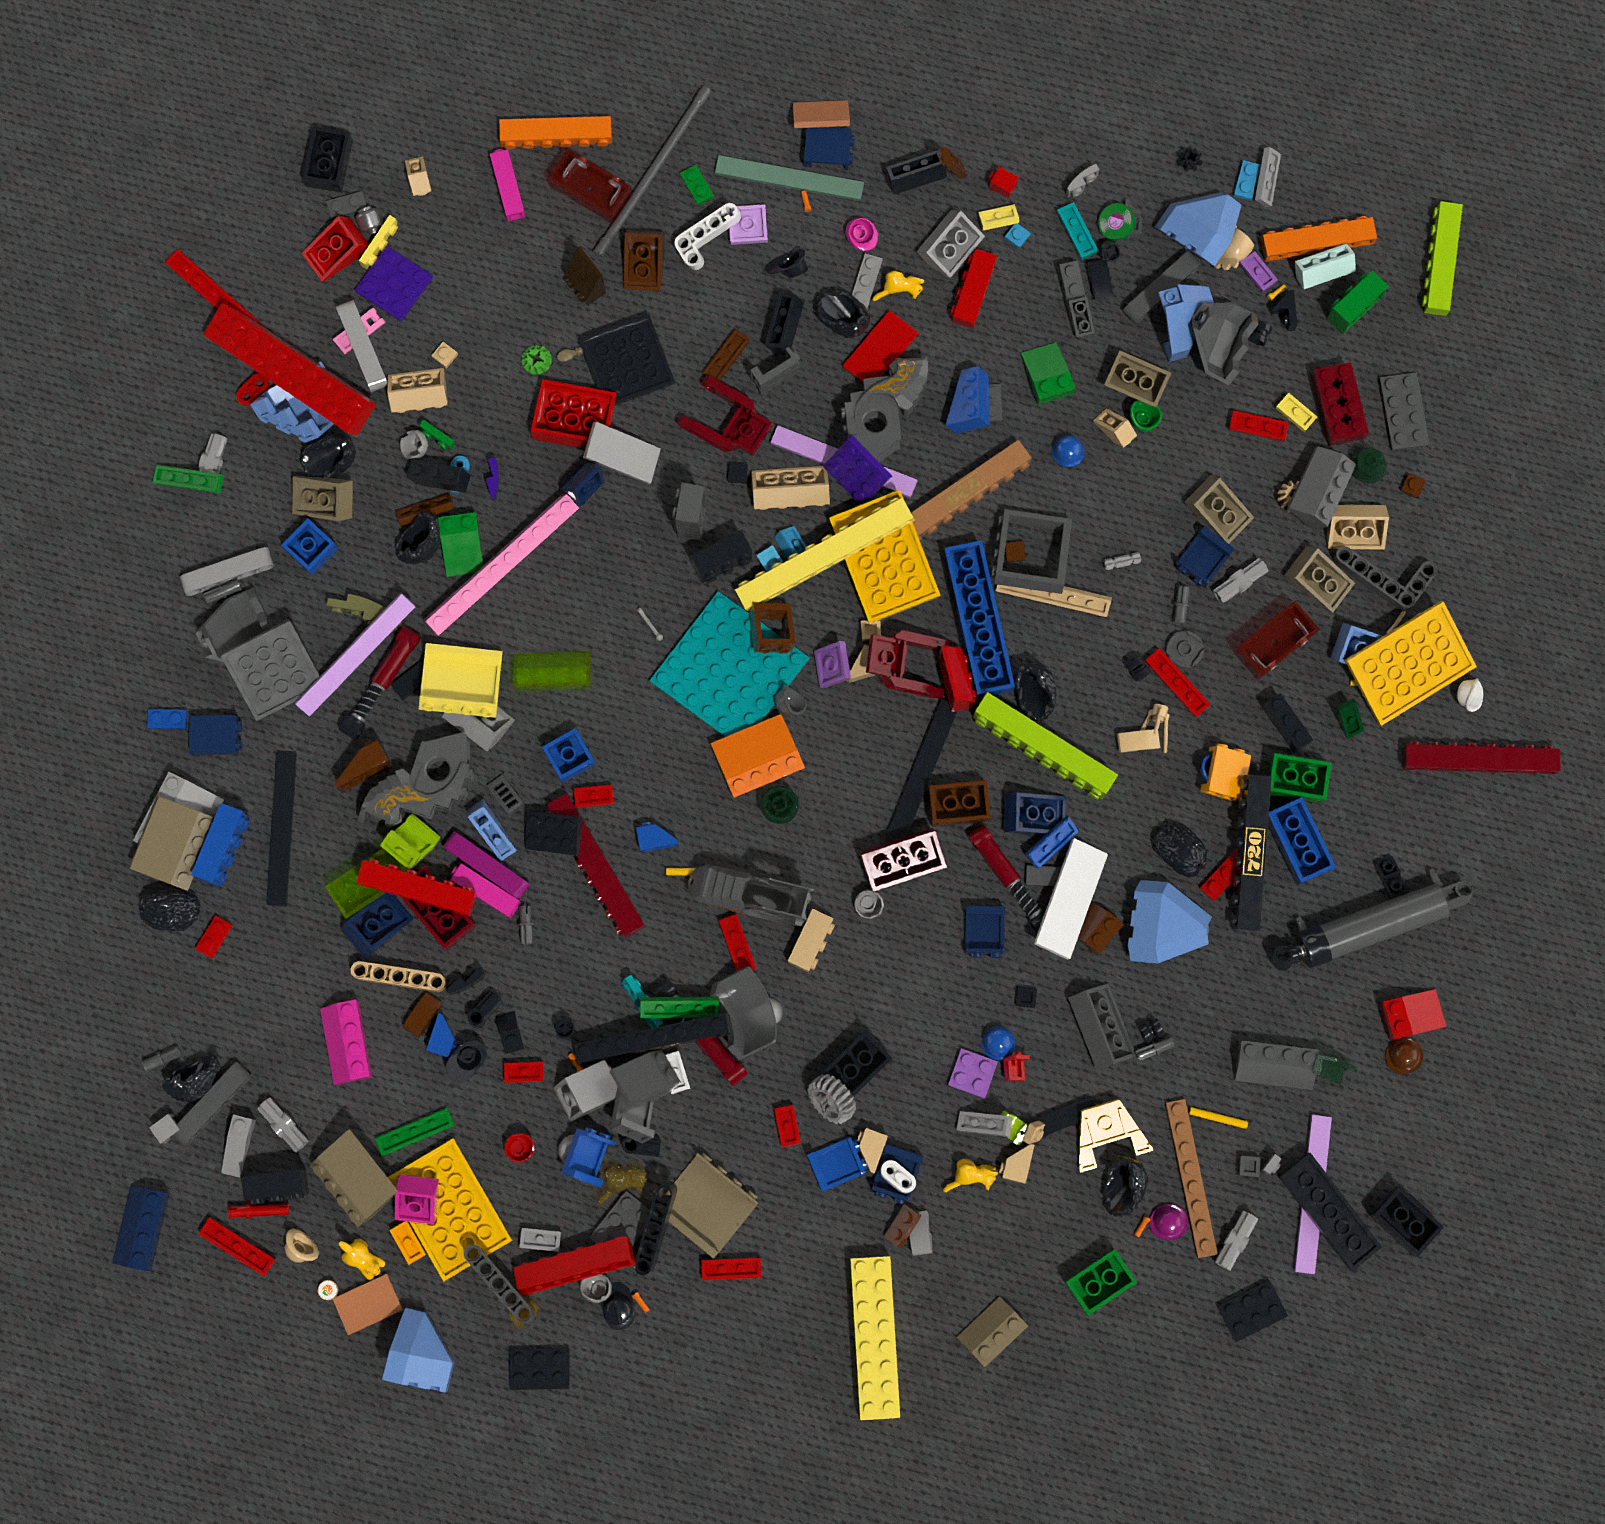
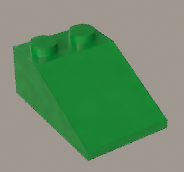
[1021,342,1075,405]
[438,512,484,577]

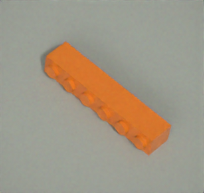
[499,116,612,149]
[1261,216,1377,262]

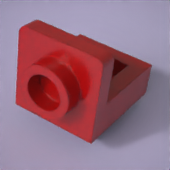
[1003,1052,1030,1082]

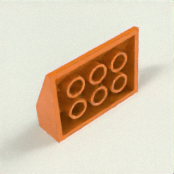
[710,714,805,797]

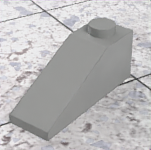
[221,1115,256,1178]

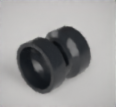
[1101,240,1120,262]
[1248,321,1272,346]
[1126,656,1152,682]
[1138,1018,1164,1044]
[555,1019,576,1040]

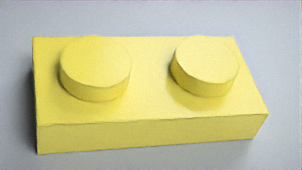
[979,204,1019,231]
[1276,393,1317,432]

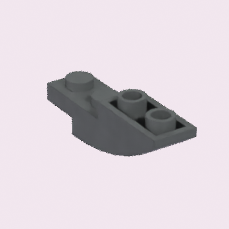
[1059,261,1095,338]

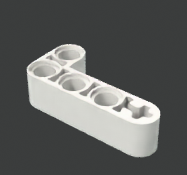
[675,203,741,270]

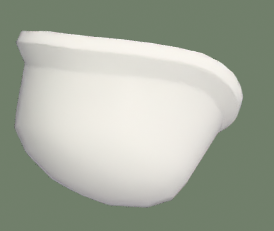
[1457,678,1483,712]

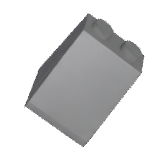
[554,1060,618,1122]

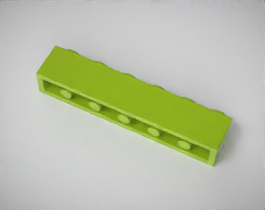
[1422,201,1463,316]

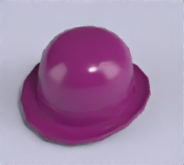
[1149,1204,1188,1240]

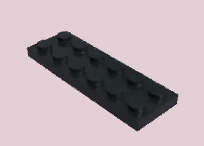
[1279,1152,1382,1272]

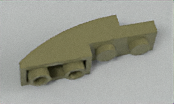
[327,594,403,631]

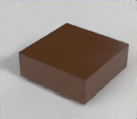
[1005,541,1026,563]

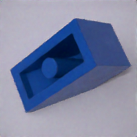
[636,822,679,853]
[426,1013,458,1058]

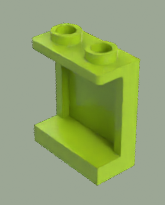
[380,814,441,870]

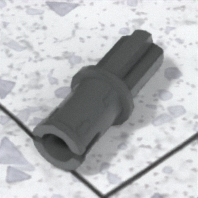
[203,579,242,603]
[1173,586,1190,624]
[518,906,533,945]
[1135,1036,1175,1061]
[142,1046,181,1072]

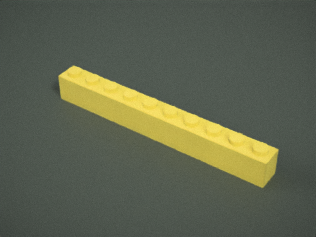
[735,498,915,612]

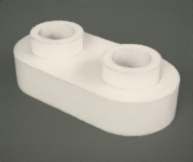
[880,1160,916,1194]

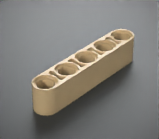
[351,961,447,992]

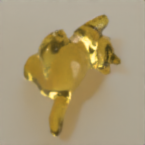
[598,1167,647,1205]

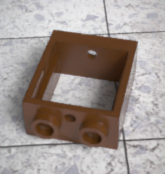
[749,603,796,654]

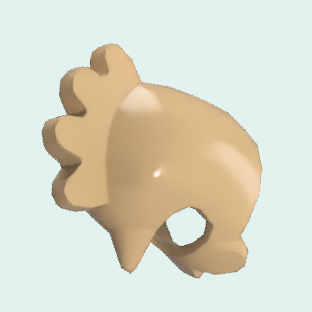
[1215,226,1254,270]

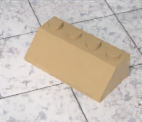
[752,466,830,510]

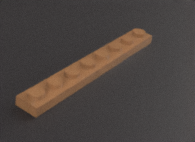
[1165,1099,1218,1258]

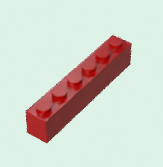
[356,858,477,917]
[514,1236,636,1296]

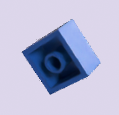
[281,518,338,576]
[542,728,596,784]

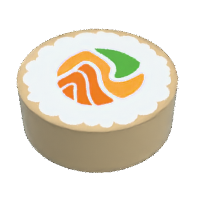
[318,1280,339,1300]

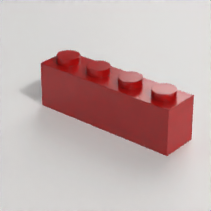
[950,249,997,329]

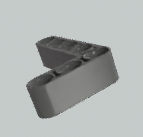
[1333,546,1437,611]

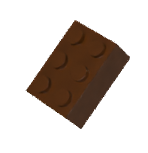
[928,780,991,827]

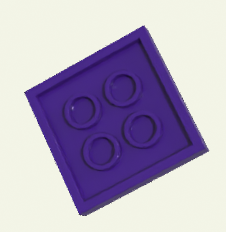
[355,246,433,322]
[823,435,892,505]

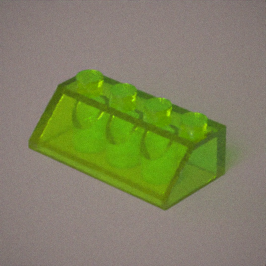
[513,651,592,692]
[325,848,407,919]

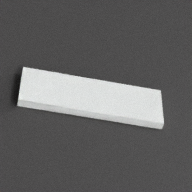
[1034,838,1108,960]

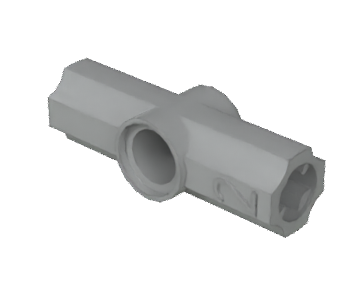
[199,434,228,473]
[1213,558,1269,604]
[257,1097,309,1153]
[1215,1211,1258,1271]

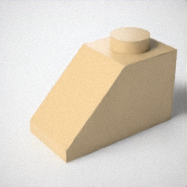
[405,156,431,196]
[1093,408,1137,448]
[846,645,874,683]
[857,1128,888,1174]
[999,1144,1035,1184]

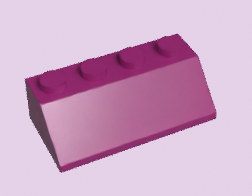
[320,999,373,1086]

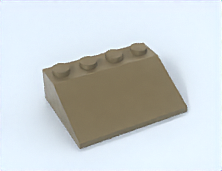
[129,796,214,891]
[310,1129,398,1227]

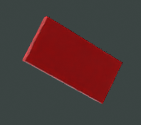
[842,310,919,384]

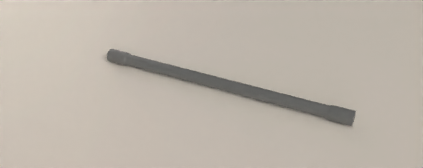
[593,86,711,257]

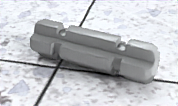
[1104,552,1141,570]

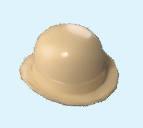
[284,1229,319,1263]

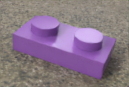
[1239,251,1278,293]

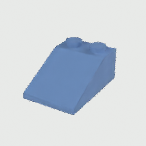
[1330,623,1383,664]

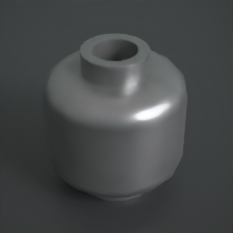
[355,206,383,235]

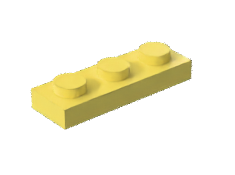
[359,215,398,269]

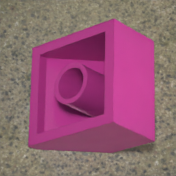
[395,1175,439,1225]

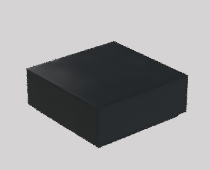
[728,463,748,484]
[1015,986,1037,1009]

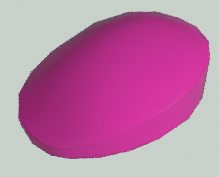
[845,218,878,251]

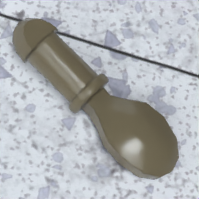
[557,347,584,362]

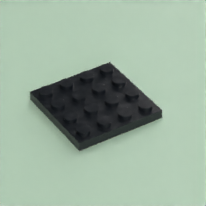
[579,313,675,406]

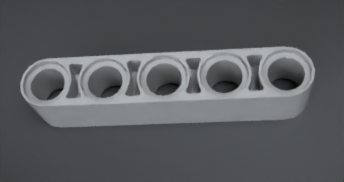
[336,300,388,392]
[180,547,274,596]

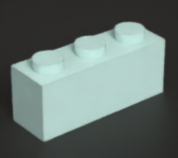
[1295,244,1356,289]

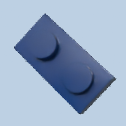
[147,709,188,730]

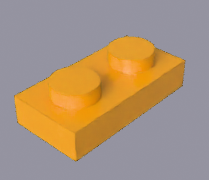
[390,1221,427,1265]

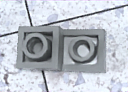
[1066,164,1099,197]
[910,1211,932,1256]

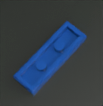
[1025,816,1079,869]

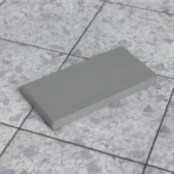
[583,422,661,484]

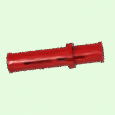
[228,1203,289,1219]

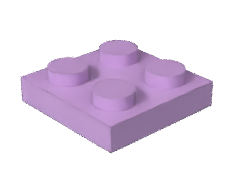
[729,205,768,245]

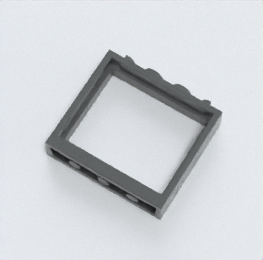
[992,509,1072,594]

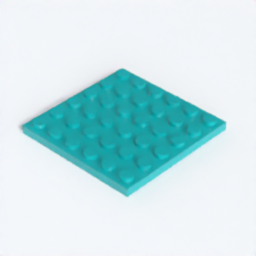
[650,591,810,737]

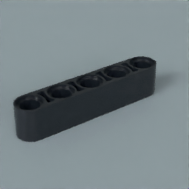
[634,1180,677,1276]

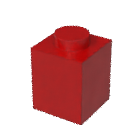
[988,167,1019,199]

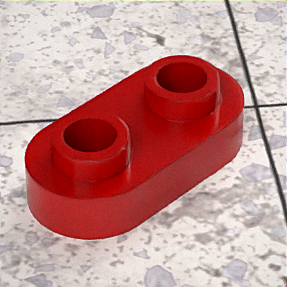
[236,373,270,406]

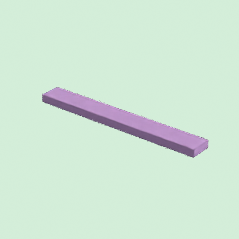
[771,426,918,498]
[295,593,415,717]
[1294,1115,1332,1274]

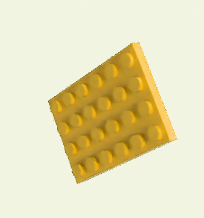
[829,490,941,624]
[1345,601,1477,726]
[387,1138,513,1281]

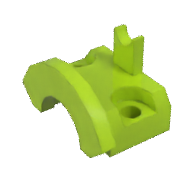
[1001,1111,1029,1145]

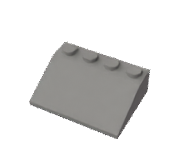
[133,772,224,844]

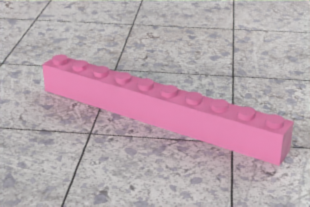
[423,494,579,636]

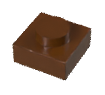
[1401,473,1426,499]

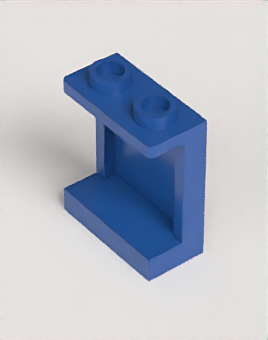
[561,1127,616,1187]
[807,1137,867,1192]

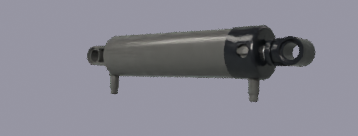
[1273,869,1473,971]

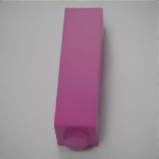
[490,149,526,222]
[451,863,521,919]

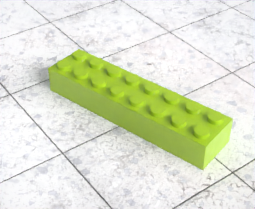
[973,692,1118,800]

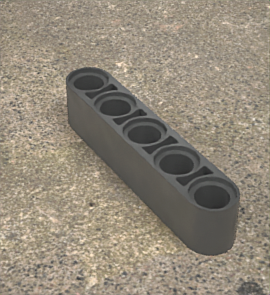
[1123,251,1202,324]
[173,1062,251,1147]
[464,1244,535,1324]

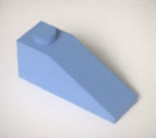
[467,799,517,861]

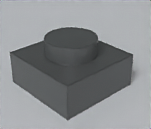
[1239,1156,1260,1177]

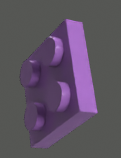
[814,641,851,688]
[948,1048,998,1099]

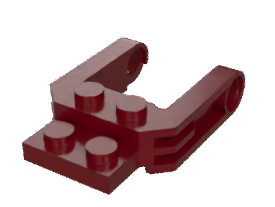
[676,375,773,456]
[866,630,950,699]

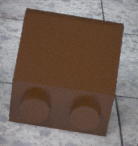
[1077,902,1124,956]

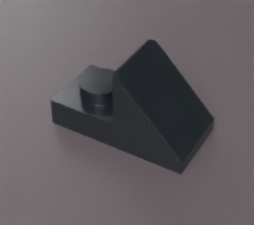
[1271,290,1297,331]
[496,1012,524,1054]

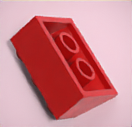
[938,645,977,712]

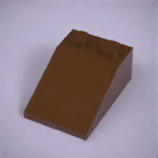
[624,230,665,291]
[335,740,393,793]

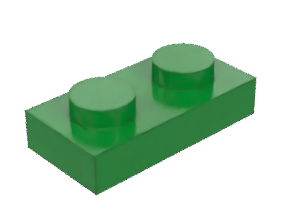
[680,165,714,206]
[419,420,456,451]

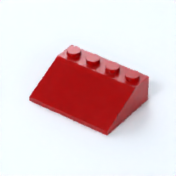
[531,379,617,449]

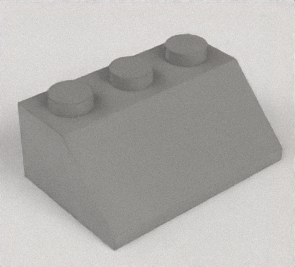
[917,210,985,278]
[442,706,515,751]

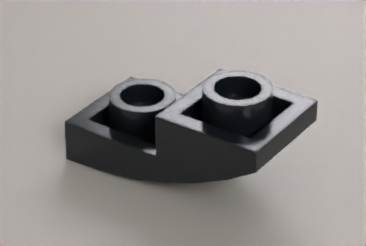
[1087,260,1114,300]
[1375,855,1409,899]
[446,968,486,995]

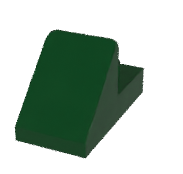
[1334,699,1364,739]

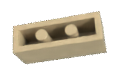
[788,909,835,973]

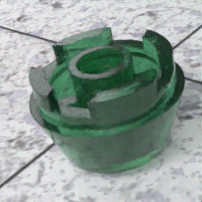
[1351,447,1387,484]
[761,786,799,824]

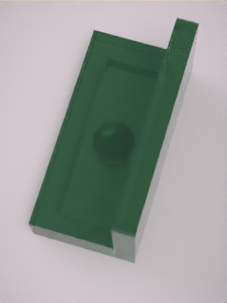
[1313,1055,1358,1084]

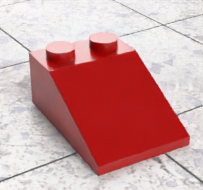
[302,216,369,282]
[1380,989,1446,1041]

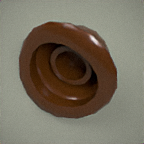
[1385,1038,1424,1074]

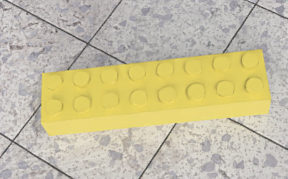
[850,1256,900,1420]

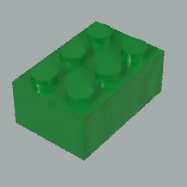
[1327,270,1389,335]
[1268,753,1332,804]
[1064,1249,1137,1316]

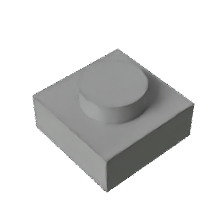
[1261,1154,1281,1175]

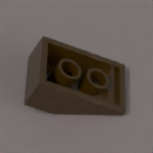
[564,246,606,306]

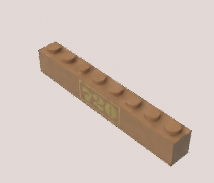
[911,440,1032,541]

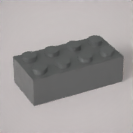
[672,483,707,542]

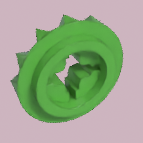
[522,344,552,374]

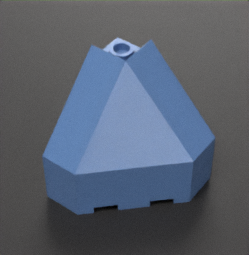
[1155,192,1242,266]
[1158,284,1214,362]
[250,361,335,443]
[1128,880,1212,963]
[382,1308,455,1392]

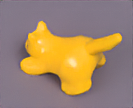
[872,271,924,301]
[943,1158,998,1192]
[339,1239,385,1281]

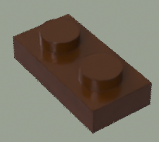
[884,1204,922,1249]

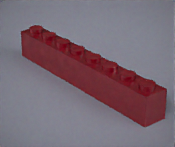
[1403,741,1561,774]
[546,793,645,939]

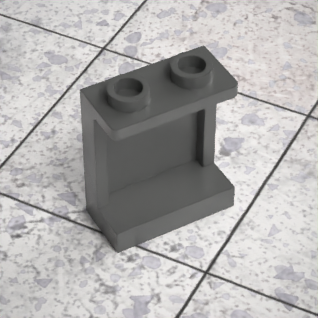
[750,347,800,396]
[610,1087,660,1143]

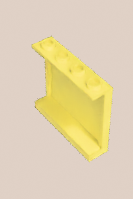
[419,643,503,718]

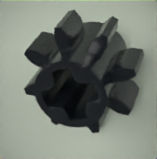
[1180,148,1203,172]

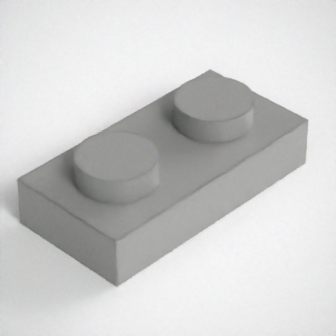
[519,1228,561,1252]

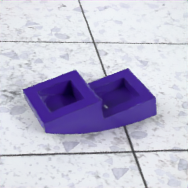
[486,457,500,501]

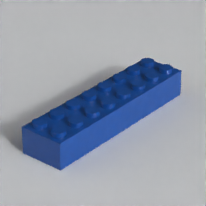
[944,540,1015,699]

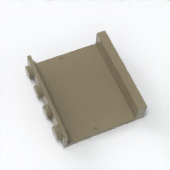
[657,1153,758,1259]

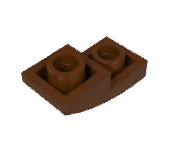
[403,993,442,1038]

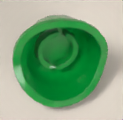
[1130,400,1162,431]

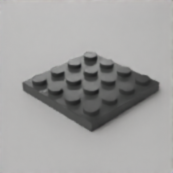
[220,619,320,721]

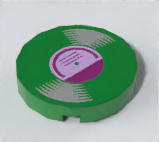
[1098,203,1136,241]

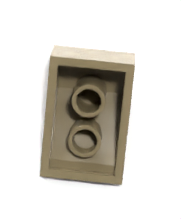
[1185,475,1254,544]
[292,476,353,521]
[1284,546,1355,613]

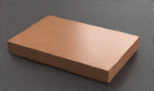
[793,100,850,128]
[333,1274,403,1335]

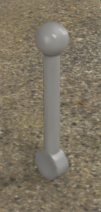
[637,608,663,641]

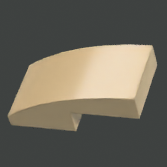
[1117,729,1160,753]

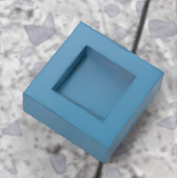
[1004,223,1031,249]

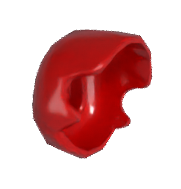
[504,1133,535,1163]

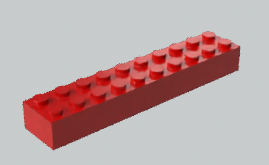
[203,303,377,436]

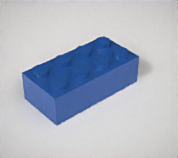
[1268,798,1336,886]
[191,803,250,888]

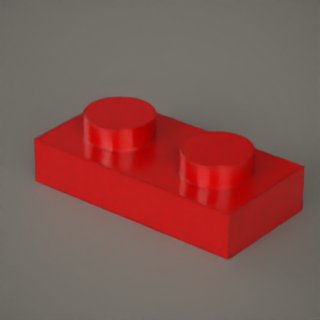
[574,785,614,809]
[195,915,233,959]
[504,1062,544,1083]
[774,1105,801,1147]

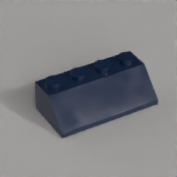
[113,1185,170,1271]

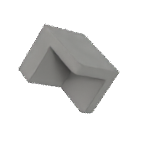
[149,1114,180,1144]

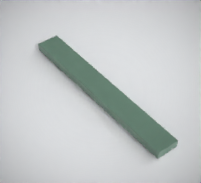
[715,155,864,202]

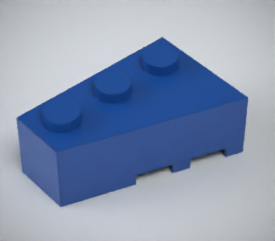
[946,366,990,434]

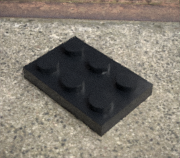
[525,810,582,856]
[1217,1280,1288,1343]
[510,1348,570,1390]

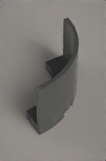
[709,966,777,1060]

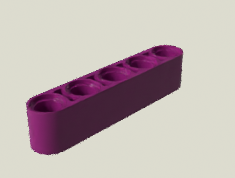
[442,831,530,900]

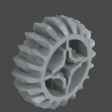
[807,1074,856,1124]

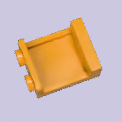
[1200,744,1251,801]

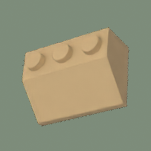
[387,368,448,413]
[1327,505,1389,549]

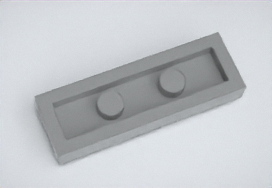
[1255,147,1281,207]
[852,253,883,309]
[957,1111,1013,1137]

